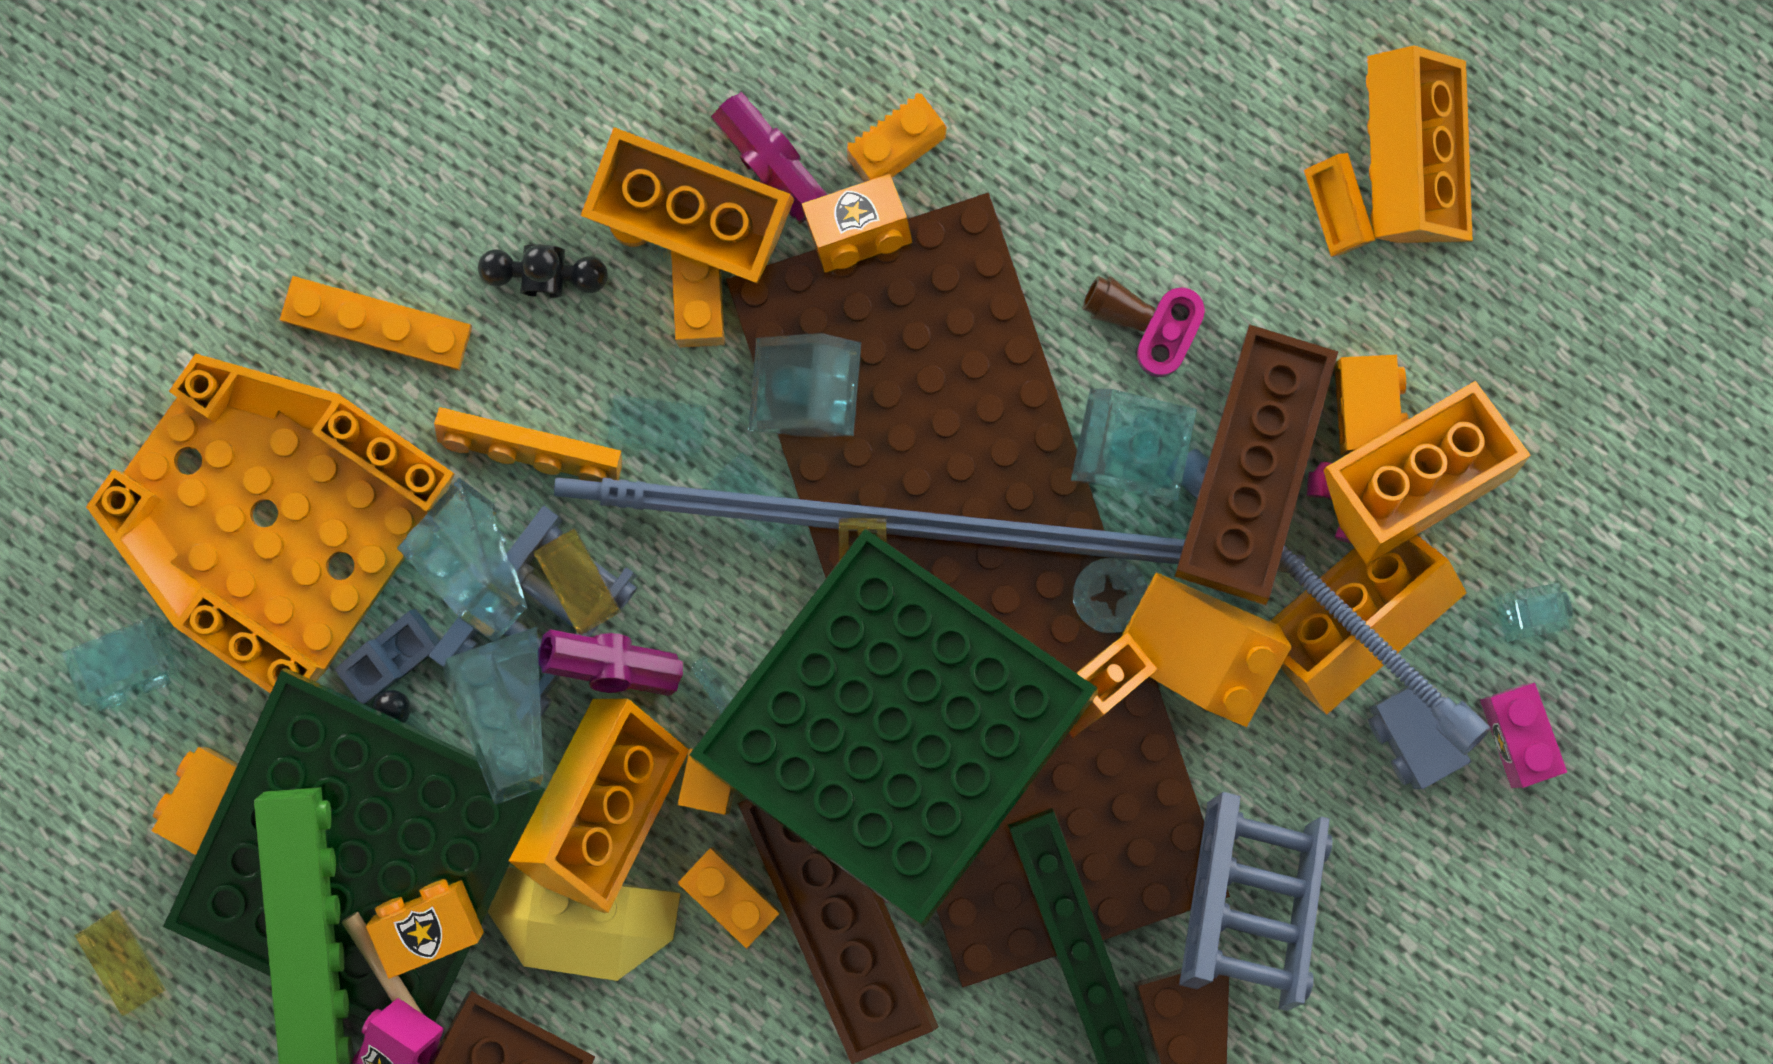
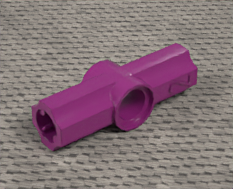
[711,92,827,225]
[537,629,683,696]

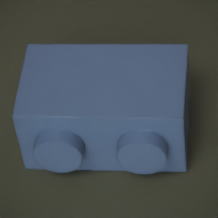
[1368,679,1471,789]

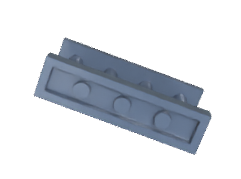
[429,505,637,725]
[1179,792,1332,1011]

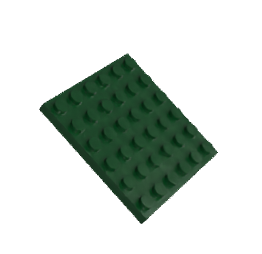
[689,529,1098,928]
[163,668,545,1022]

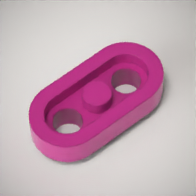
[1137,287,1205,377]

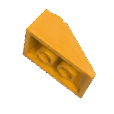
[1122,572,1292,727]

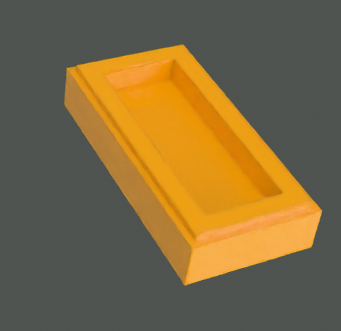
[1304,153,1375,257]

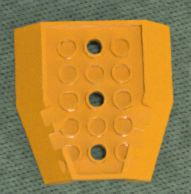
[86,353,455,693]

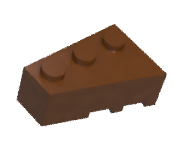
[1134,968,1229,1064]

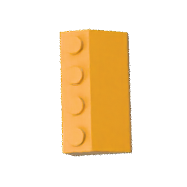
[1366,45,1473,243]
[580,127,794,283]
[1324,381,1531,564]
[1270,535,1467,715]
[509,698,689,913]

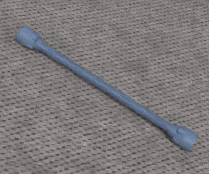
[1171,449,1491,755]

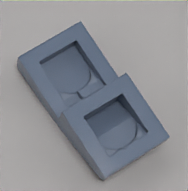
[334,609,440,705]

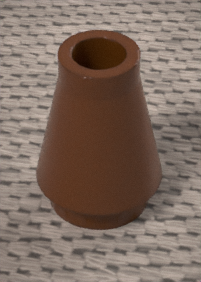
[1082,276,1155,332]

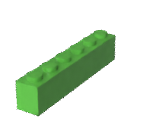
[254,787,353,1064]

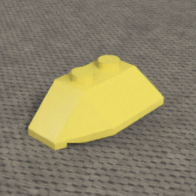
[488,866,681,981]

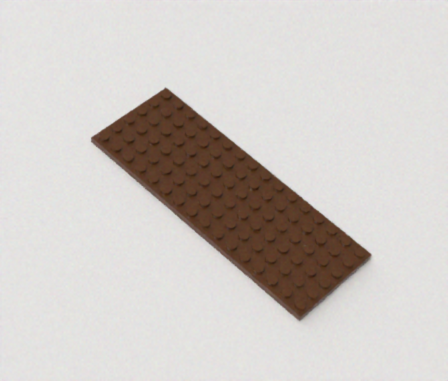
[726,192,1230,988]

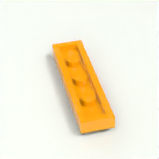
[279,276,472,371]
[434,407,622,482]

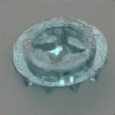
[1073,558,1148,633]

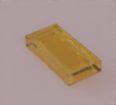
[533,529,621,635]
[74,910,166,1016]

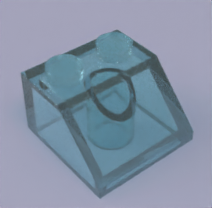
[748,333,861,437]

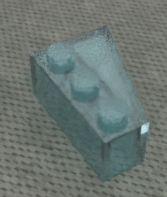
[397,478,527,643]
[444,627,544,805]

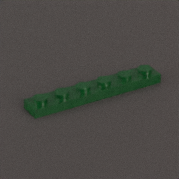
[1008,808,1149,1064]

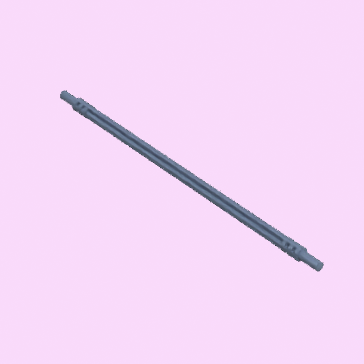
[554,477,1305,572]

